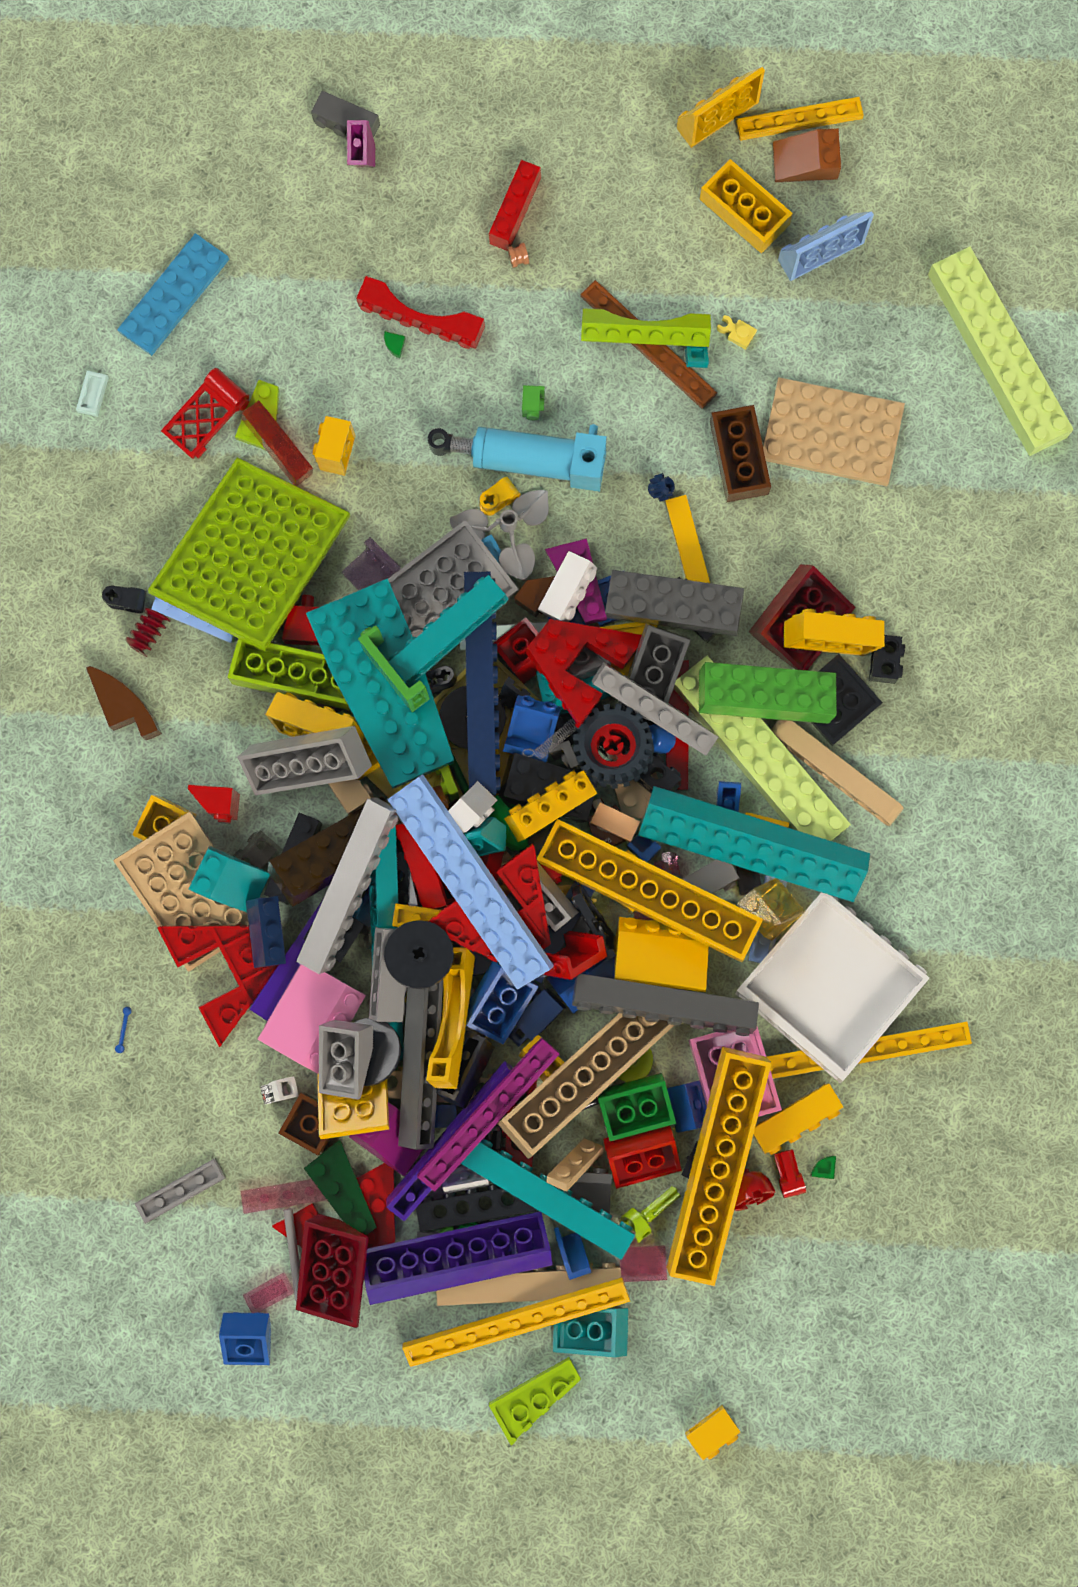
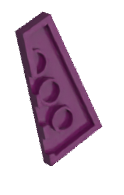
[545,538,607,625]

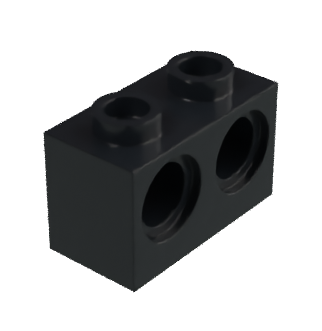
[869,635,905,684]

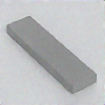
[135,1158,226,1224]

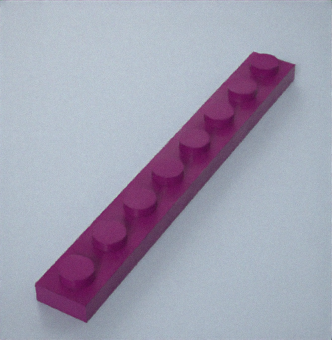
[417,1037,560,1192]

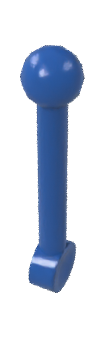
[115,1007,132,1053]

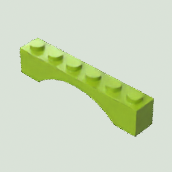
[581,308,711,347]

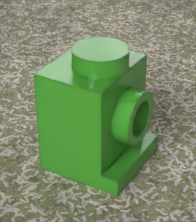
[522,385,545,421]

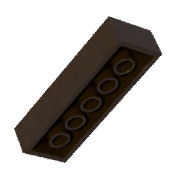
[268,796,401,907]

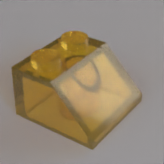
[737,878,806,941]

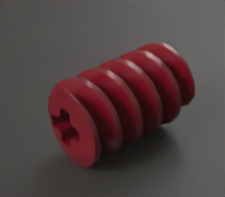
[125,608,171,657]

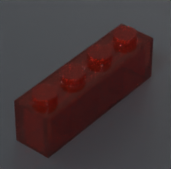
[242,400,313,486]

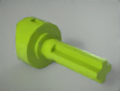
[618,1186,681,1243]

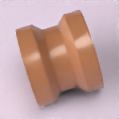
[508,243,529,268]

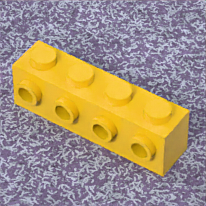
[504,770,597,842]

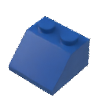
[219,1312,271,1365]

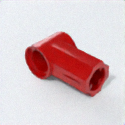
[774,1149,806,1198]

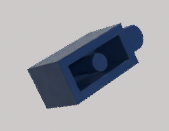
[508,988,566,1047]

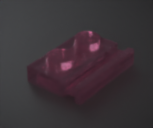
[620,1245,667,1282]

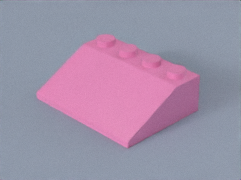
[258,964,366,1074]
[688,1027,782,1117]

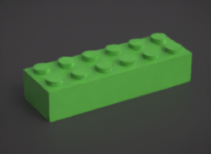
[699,662,836,724]

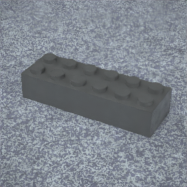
[605,570,744,636]

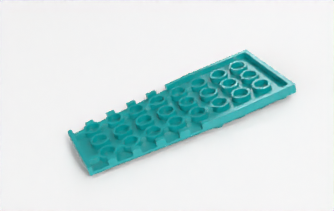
[306,578,455,789]

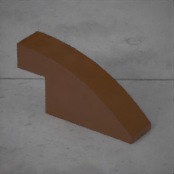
[86,666,162,741]

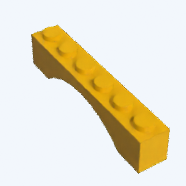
[426,947,475,1089]

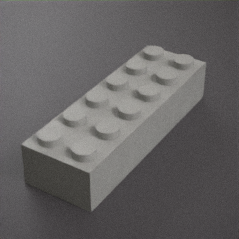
[237,726,372,796]

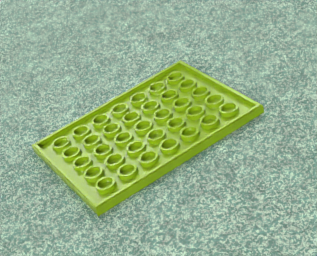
[148,457,350,651]

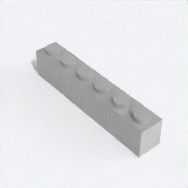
[592,662,718,756]

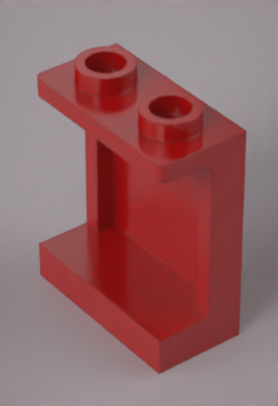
[542,931,607,980]

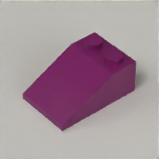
[349,1102,423,1176]

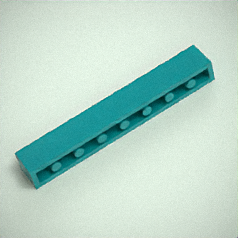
[461,1138,635,1260]

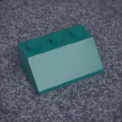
[463,817,506,856]

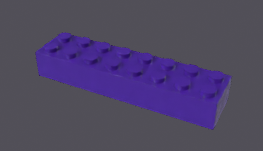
[364,1212,552,1305]

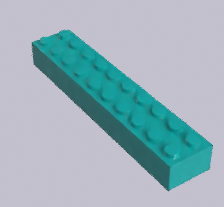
[638,786,870,902]

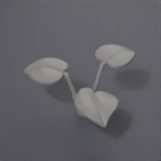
[450,490,549,580]

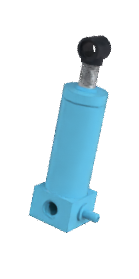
[428,424,607,492]

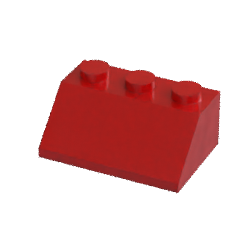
[603,1125,682,1189]

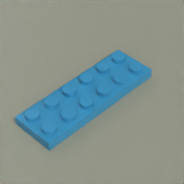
[117,233,230,356]

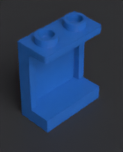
[503,695,561,762]

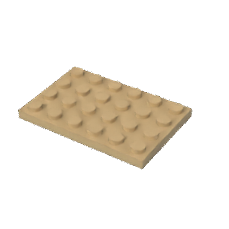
[763,377,905,486]
[113,811,249,972]

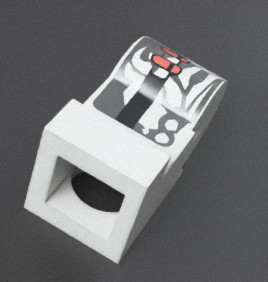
[260,1076,299,1105]

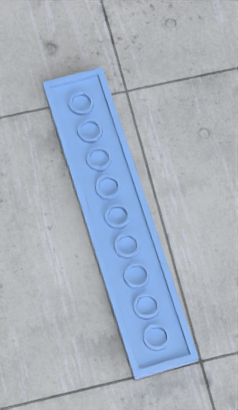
[387,775,554,990]

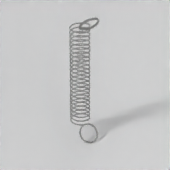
[523,718,583,759]

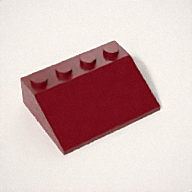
[749,564,856,671]
[296,1214,369,1328]

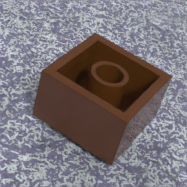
[278,1093,330,1155]

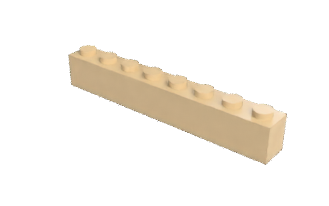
[436,1262,621,1306]

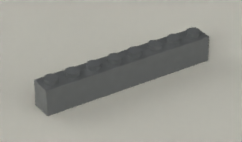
[572,974,759,1036]
[398,980,443,1150]

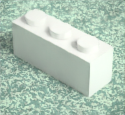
[538,551,597,622]

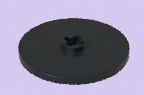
[439,686,506,750]
[384,920,454,989]
[354,1018,401,1086]

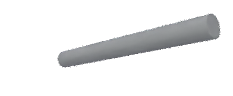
[283,1208,300,1301]

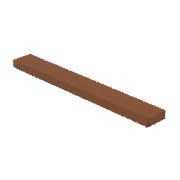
[580,280,717,409]

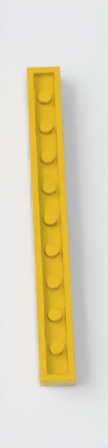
[767,1022,972,1079]
[402,1278,630,1367]

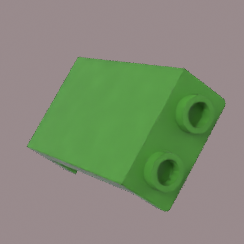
[358,625,430,712]

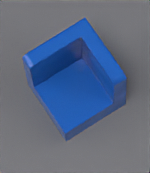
[626,835,661,863]

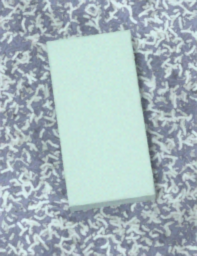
[76,371,109,417]

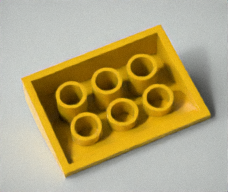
[677,67,765,148]
[615,917,709,992]

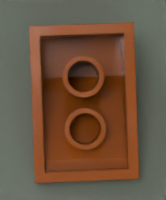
[773,128,841,182]

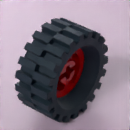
[573,704,654,789]

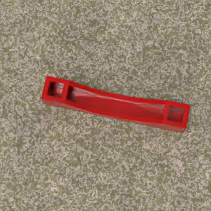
[356,276,485,349]

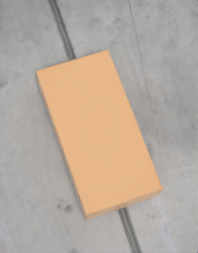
[590,803,640,843]

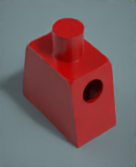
[282,595,320,646]

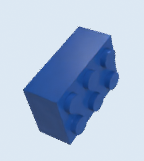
[466,961,538,1045]

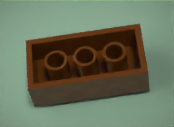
[710,405,771,503]

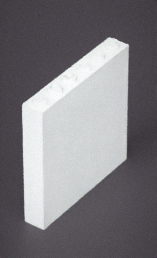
[735,892,929,1083]

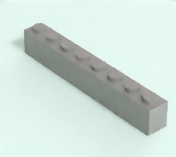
[296,797,398,974]

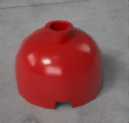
[734,1169,776,1211]

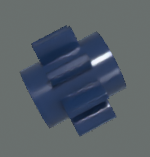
[648,473,675,502]

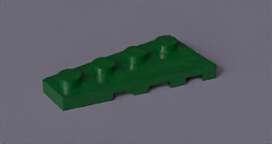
[304,1140,377,1236]

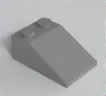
[319,1020,373,1099]

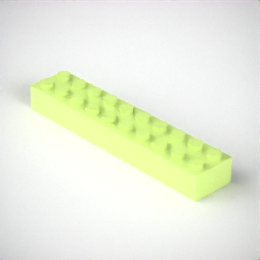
[928,247,1074,456]
[673,655,851,841]

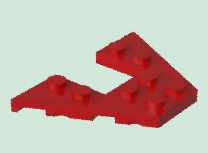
[526,619,642,728]
[428,843,551,962]
[157,925,278,1047]
[272,1163,396,1249]

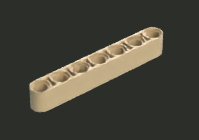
[771,720,904,826]

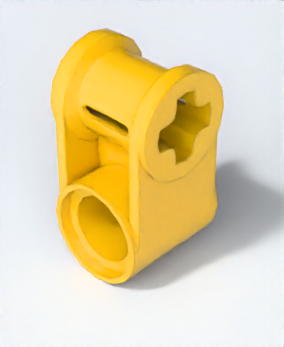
[480,477,521,516]

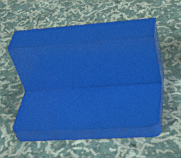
[667,1080,707,1133]
[554,1227,592,1280]

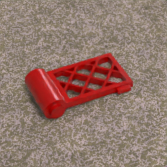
[161,368,249,459]

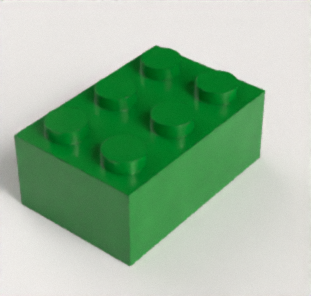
[598,1073,676,1141]

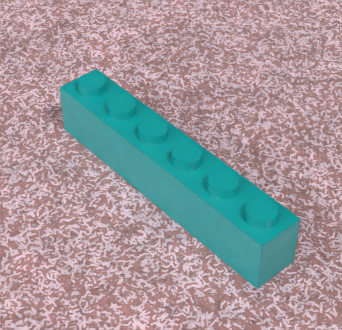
[388,575,509,688]

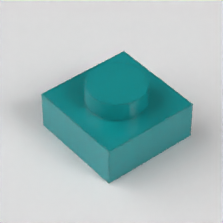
[685,346,709,368]

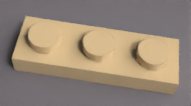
[547,1138,603,1192]

